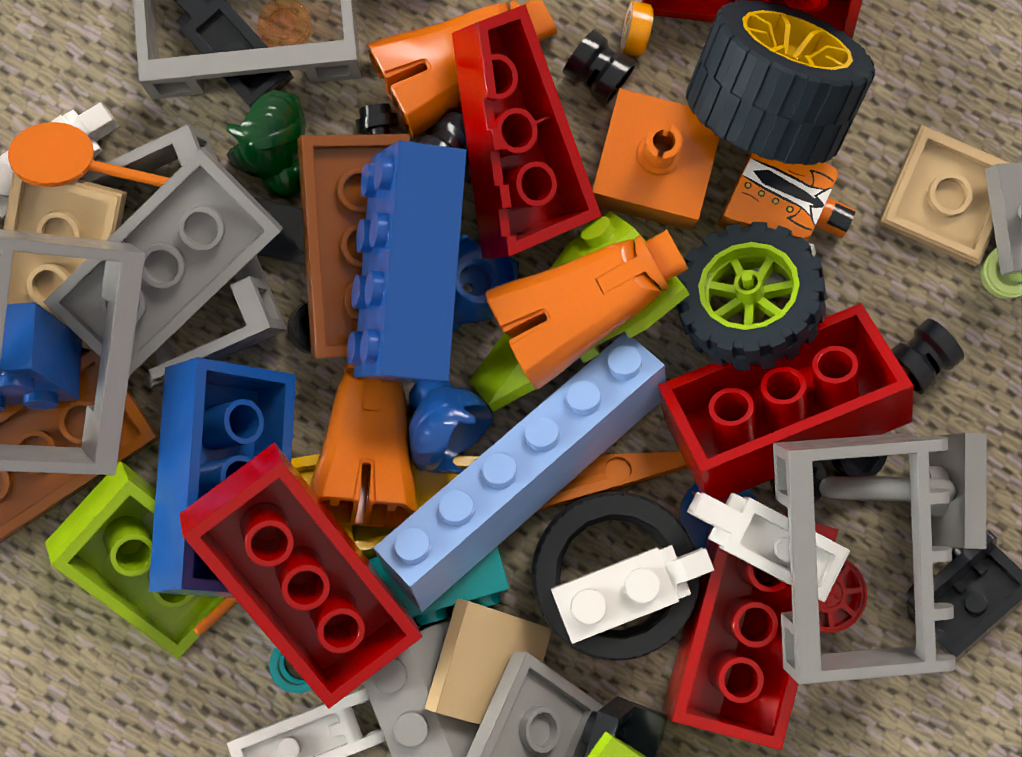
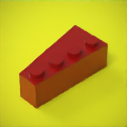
[452,4,602,259]

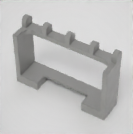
[133,0,362,99]
[80,124,287,389]
[0,229,145,475]
[773,433,956,685]

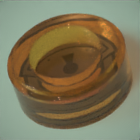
[258,0,312,47]

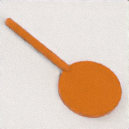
[8,122,170,187]

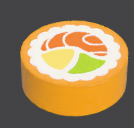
[620,0,654,57]

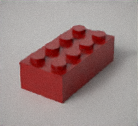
[657,303,914,501]
[179,442,423,709]

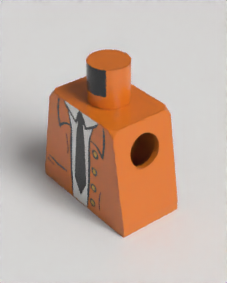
[717,152,856,241]

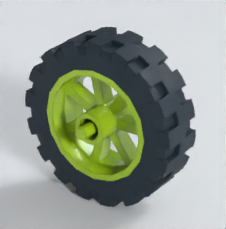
[676,222,827,371]

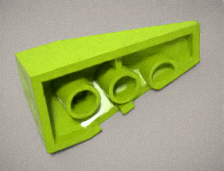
[469,211,690,412]

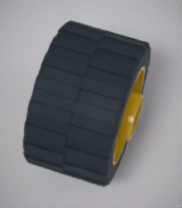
[686,0,876,165]

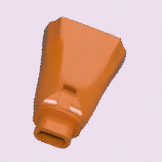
[365,0,557,139]
[485,230,688,390]
[310,363,418,529]

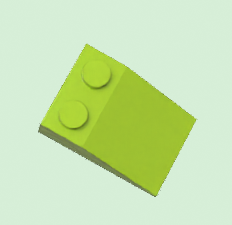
[45,461,226,659]

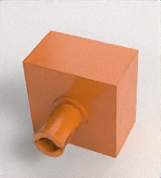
[593,88,720,231]

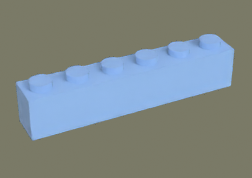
[373,332,666,612]

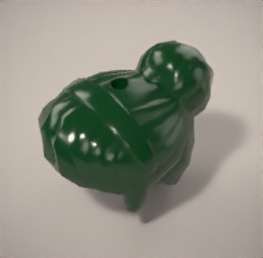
[226,90,306,199]

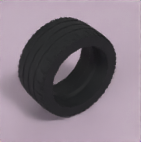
[532,492,700,661]

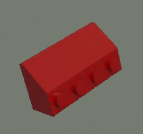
[662,499,839,750]

